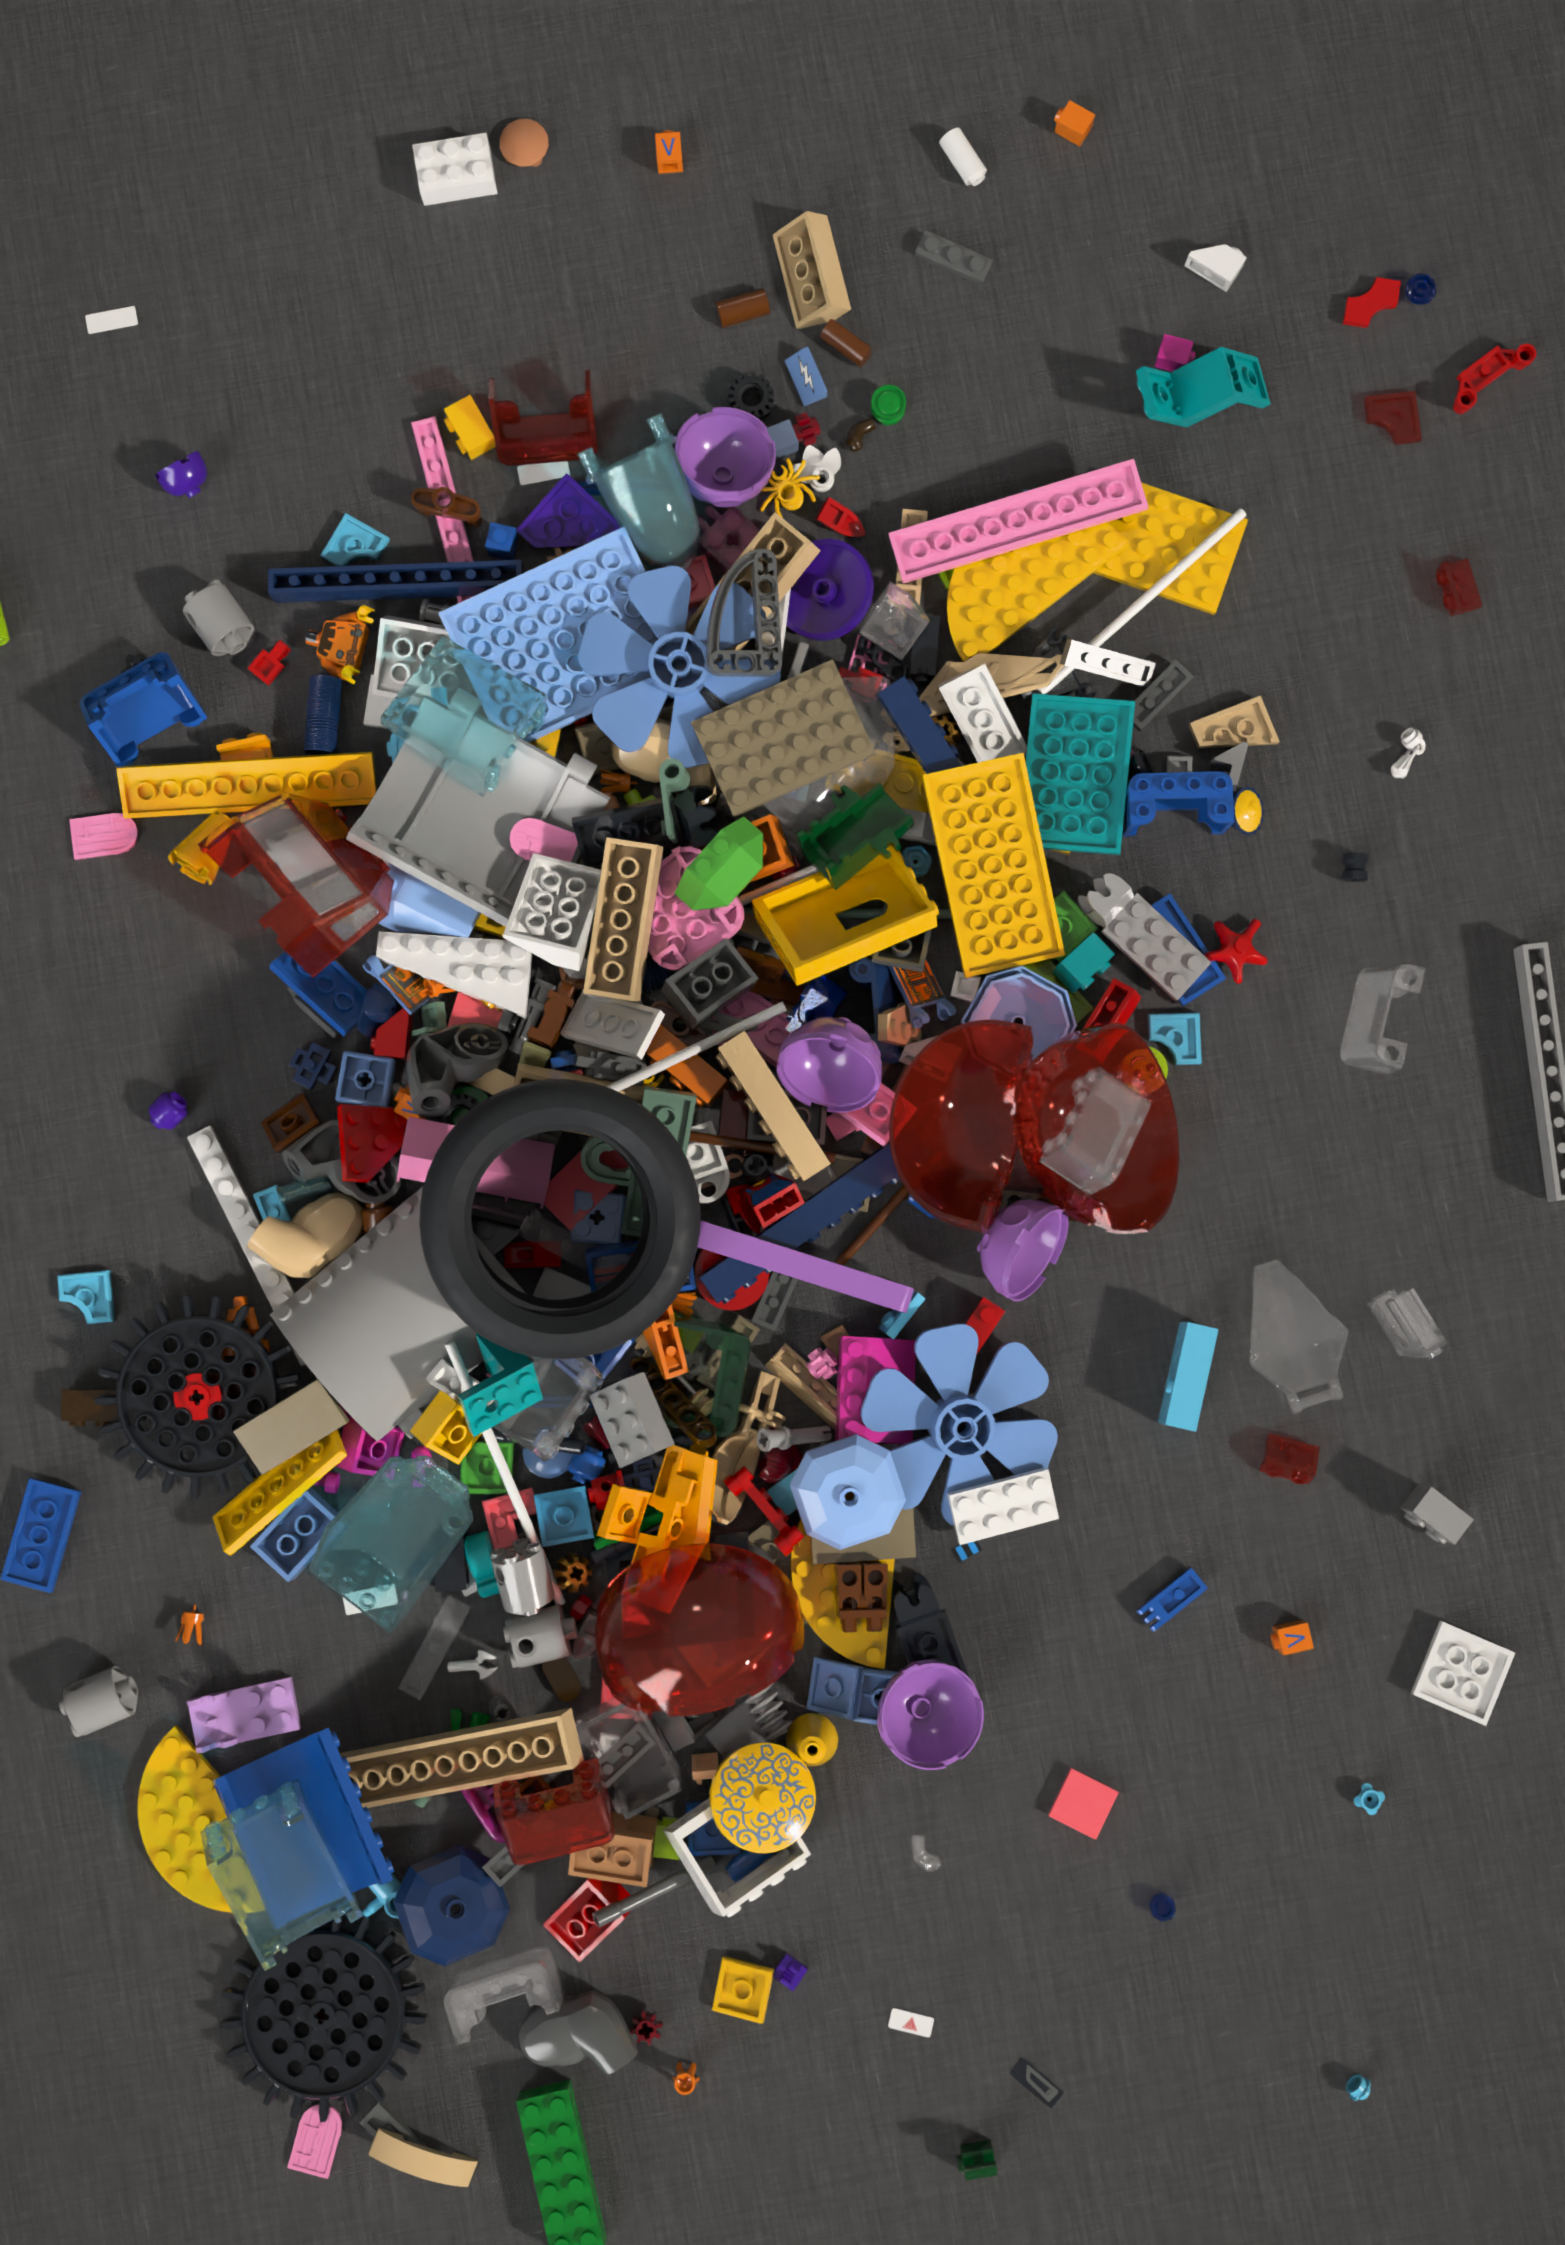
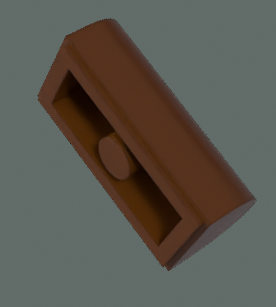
[715,288,770,328]
[820,319,872,368]

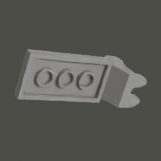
[1077,873,1211,1001]

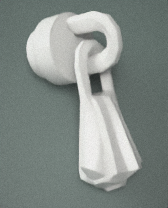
[1391,728,1426,779]

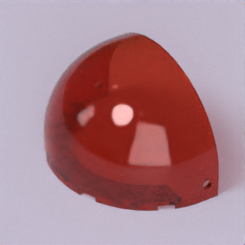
[889,1020,1034,1234]
[1013,1023,1179,1234]
[595,1543,805,1716]

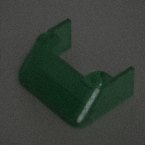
[663,1316,751,1437]

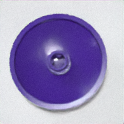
[786,539,874,641]

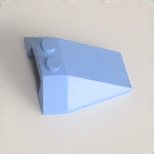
[374,863,481,937]

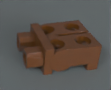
[527,980,578,1052]
[834,1561,888,1633]

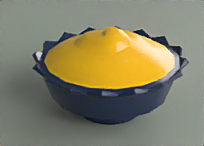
[1231,786,1265,836]

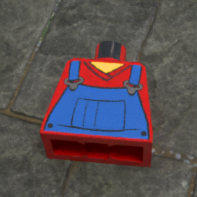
[744,1173,805,1228]

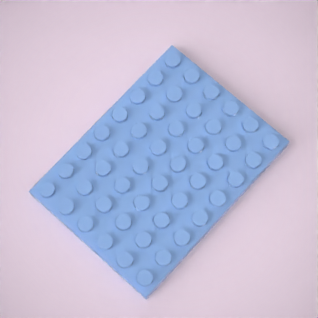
[438,527,687,743]

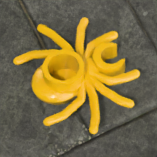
[760,458,820,518]

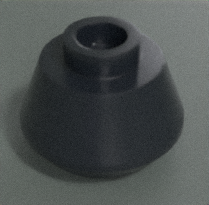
[1128,748,1153,779]

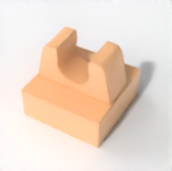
[692,1752,719,1785]

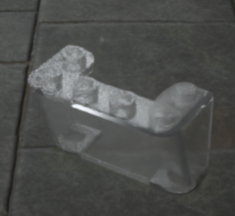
[1340,964,1425,1075]

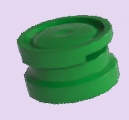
[871,384,906,426]

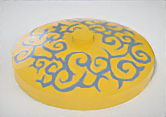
[709,1743,816,1853]

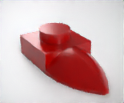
[815,497,866,537]
[726,1184,760,1234]

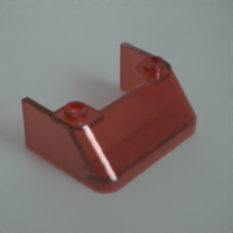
[488,370,597,466]

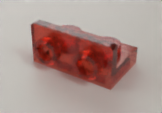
[1436,558,1483,617]
[1259,1434,1320,1485]

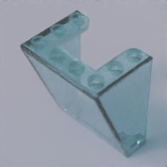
[381,636,548,797]
[200,1779,363,1971]

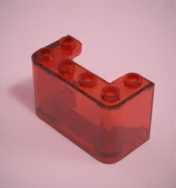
[493,1758,615,1865]

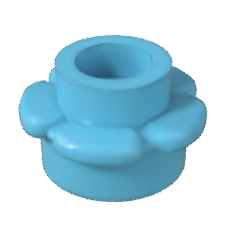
[1346,2074,1371,2101]

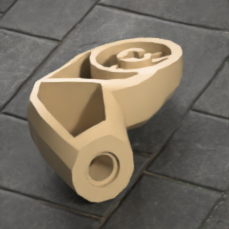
[610,718,717,806]
[247,1192,364,1278]

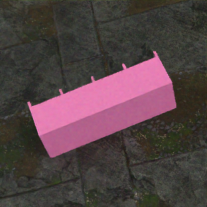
[397,1117,555,1209]

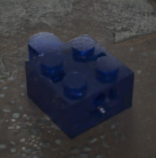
[785,975,848,1033]

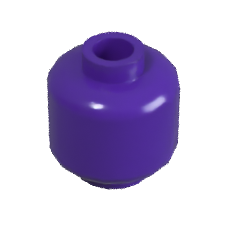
[149,1092,187,1130]

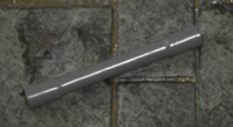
[592,1855,716,1928]

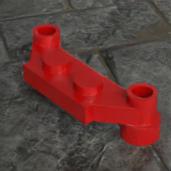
[1453,343,1537,414]
[723,1466,804,1556]

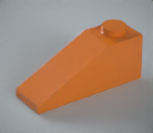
[643,1305,689,1380]

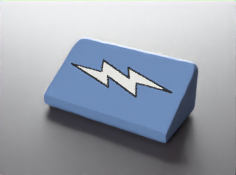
[785,346,827,406]

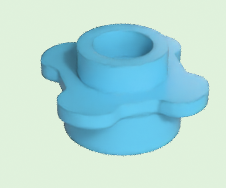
[1353,1783,1385,1815]

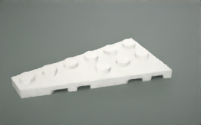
[376,932,533,1018]

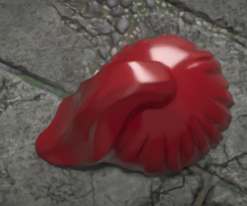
[758,1428,803,1483]

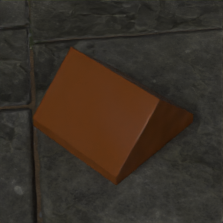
[261,1093,323,1154]

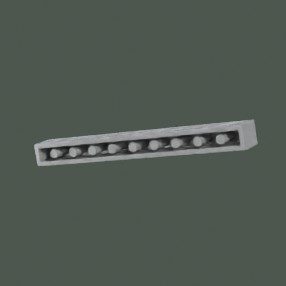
[1513,942,1565,1202]

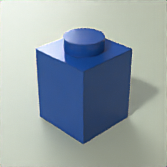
[485,522,519,560]

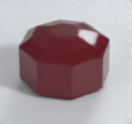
[570,1594,593,1621]

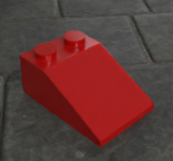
[543,1878,631,1963]

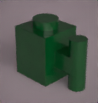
[956,2140,997,2181]

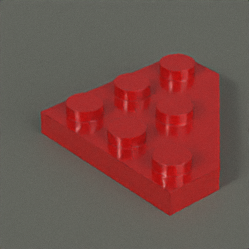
[337,1104,408,1183]

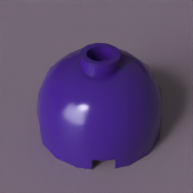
[154,451,207,499]

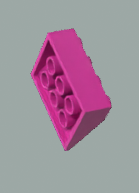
[835,1336,916,1444]

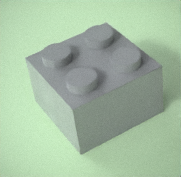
[1400,1483,1474,1545]

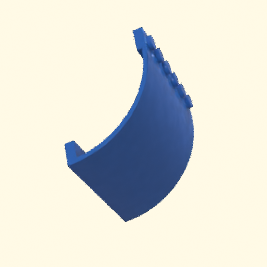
[212,1728,394,1929]

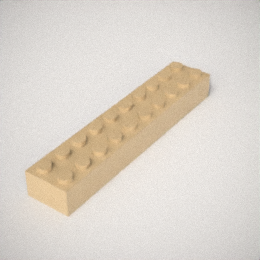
[340,1708,584,1808]

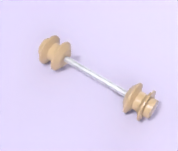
[635,1333,717,1416]

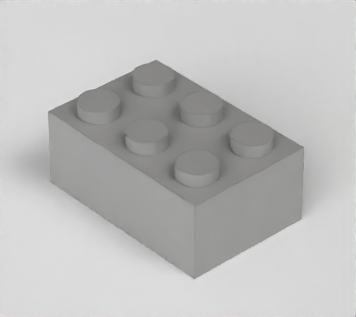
[589,1372,674,1468]

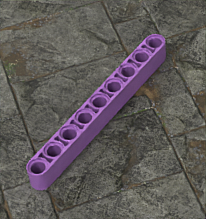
[698,1220,914,1313]

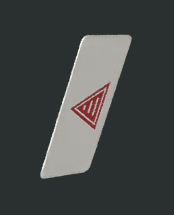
[888,2008,934,2038]

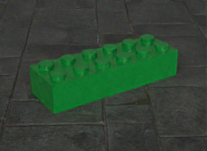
[516,2079,607,2245]

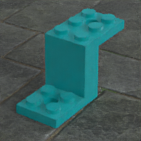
[1135,347,1271,428]
[458,1297,544,1437]

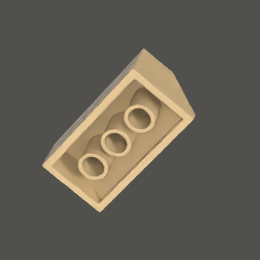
[773,211,851,329]

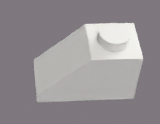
[1184,244,1247,292]

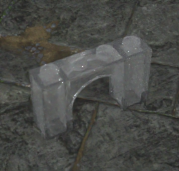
[1366,1288,1447,1359]

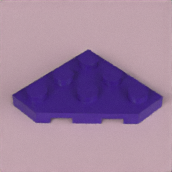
[516,473,623,548]

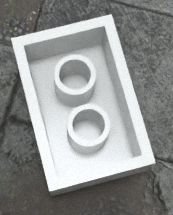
[412,133,498,206]

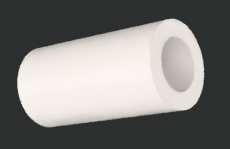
[939,128,987,186]

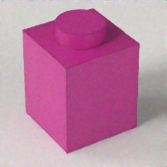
[1154,334,1195,371]

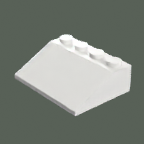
[372,615,475,705]
[503,853,601,971]

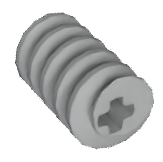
[744,1681,793,1743]

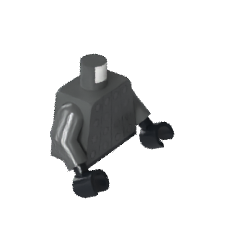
[1019,627,1096,701]

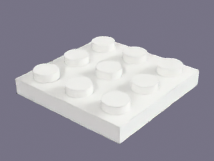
[1411,1621,1515,1726]

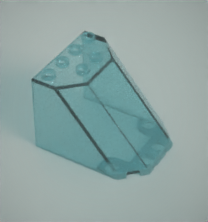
[309,1455,473,1634]

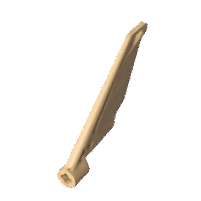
[879,653,1064,728]

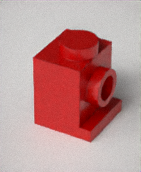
[587,1470,625,1511]

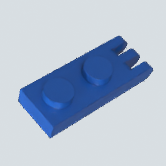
[1136,1567,1208,1632]

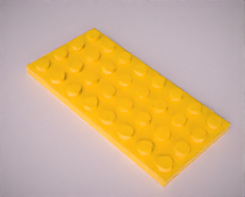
[921,753,1065,978]

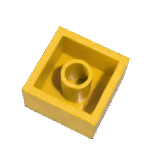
[410,1390,482,1465]

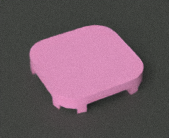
[648,846,744,971]

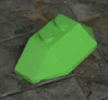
[674,816,763,911]

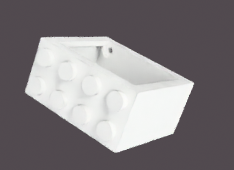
[663,1798,811,1917]

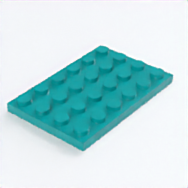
[1026,694,1135,855]

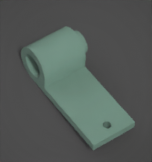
[659,758,690,843]

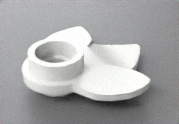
[793,445,841,492]

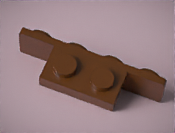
[737,946,804,1007]

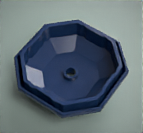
[393,1844,510,1967]

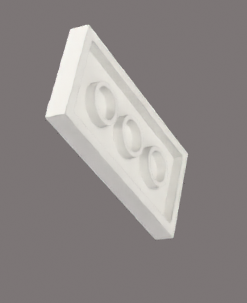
[938,662,1027,762]
[560,989,665,1060]
[947,1467,1059,1545]

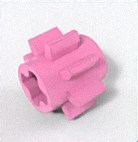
[806,1347,839,1380]

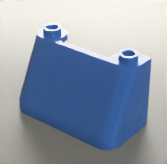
[79,652,207,767]

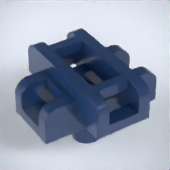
[289,1042,337,1090]
[623,1457,661,1492]

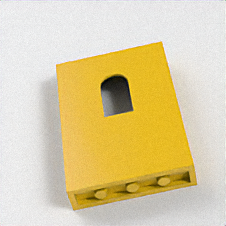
[751,846,939,986]

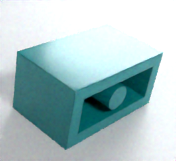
[1052,932,1115,993]

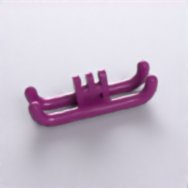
[460,1783,521,1843]

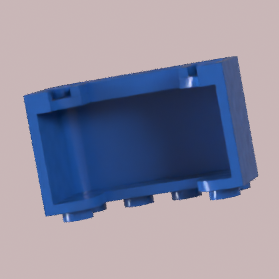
[1122,772,1234,837]

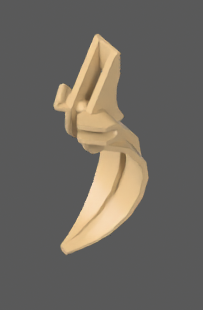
[712,1371,786,1525]

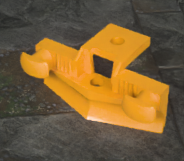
[597,1444,718,1614]

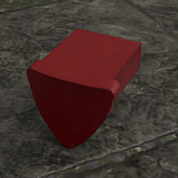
[583,1414,610,1452]

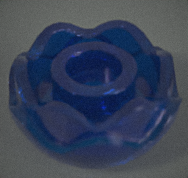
[1405,273,1436,305]

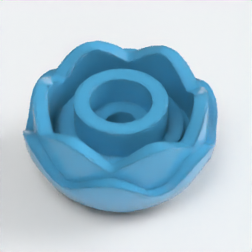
[902,846,932,877]

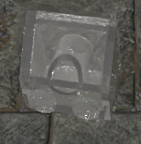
[859,582,930,660]

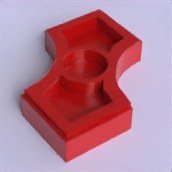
[1342,277,1401,328]

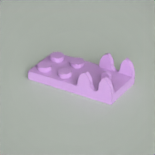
[186,1677,301,1753]

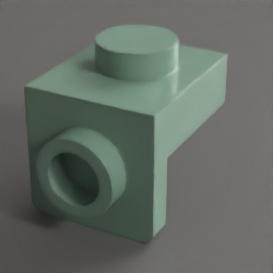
[412,1002,447,1036]

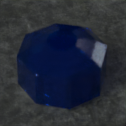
[1149,1893,1176,1922]

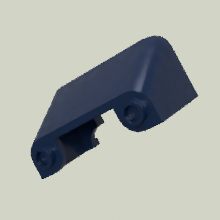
[847,957,904,1065]

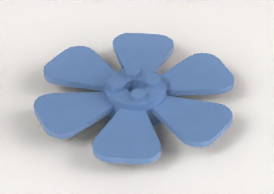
[578,566,781,768]
[860,1323,1058,1526]

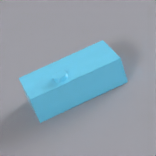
[1158,1322,1219,1432]

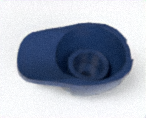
[357,983,398,1038]

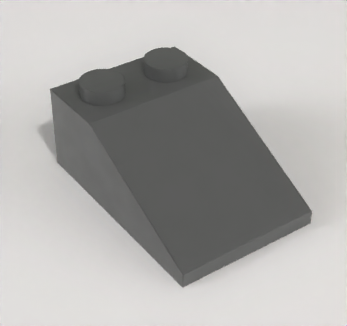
[872,903,932,972]

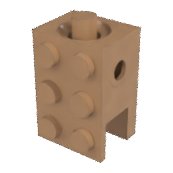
[564,1807,658,1887]

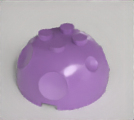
[674,407,776,507]
[777,1017,882,1113]
[977,1199,1069,1301]
[877,1659,984,1770]

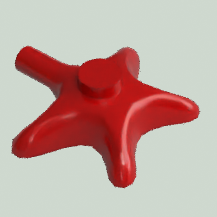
[1204,919,1268,984]

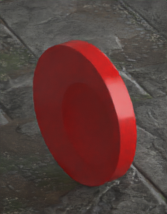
[694,1249,769,1310]

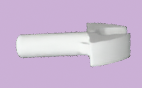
[447,1649,498,1680]

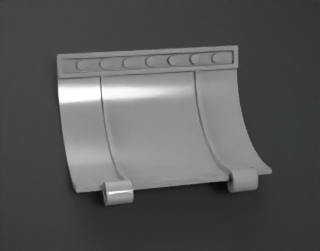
[346,689,610,926]
[270,1186,527,1442]

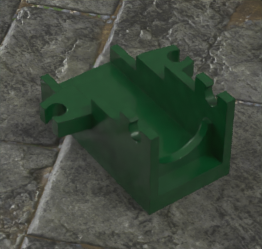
[796,783,914,890]

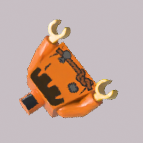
[306,605,375,684]

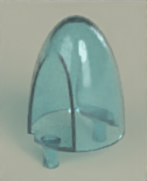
[577,413,700,570]

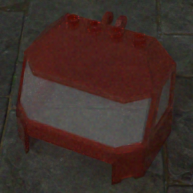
[198,792,394,977]

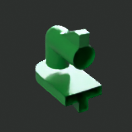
[450,1708,490,1731]

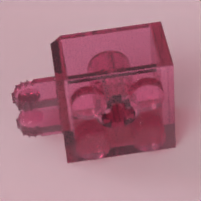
[694,505,760,574]

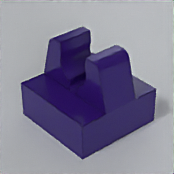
[773,1952,808,1991]

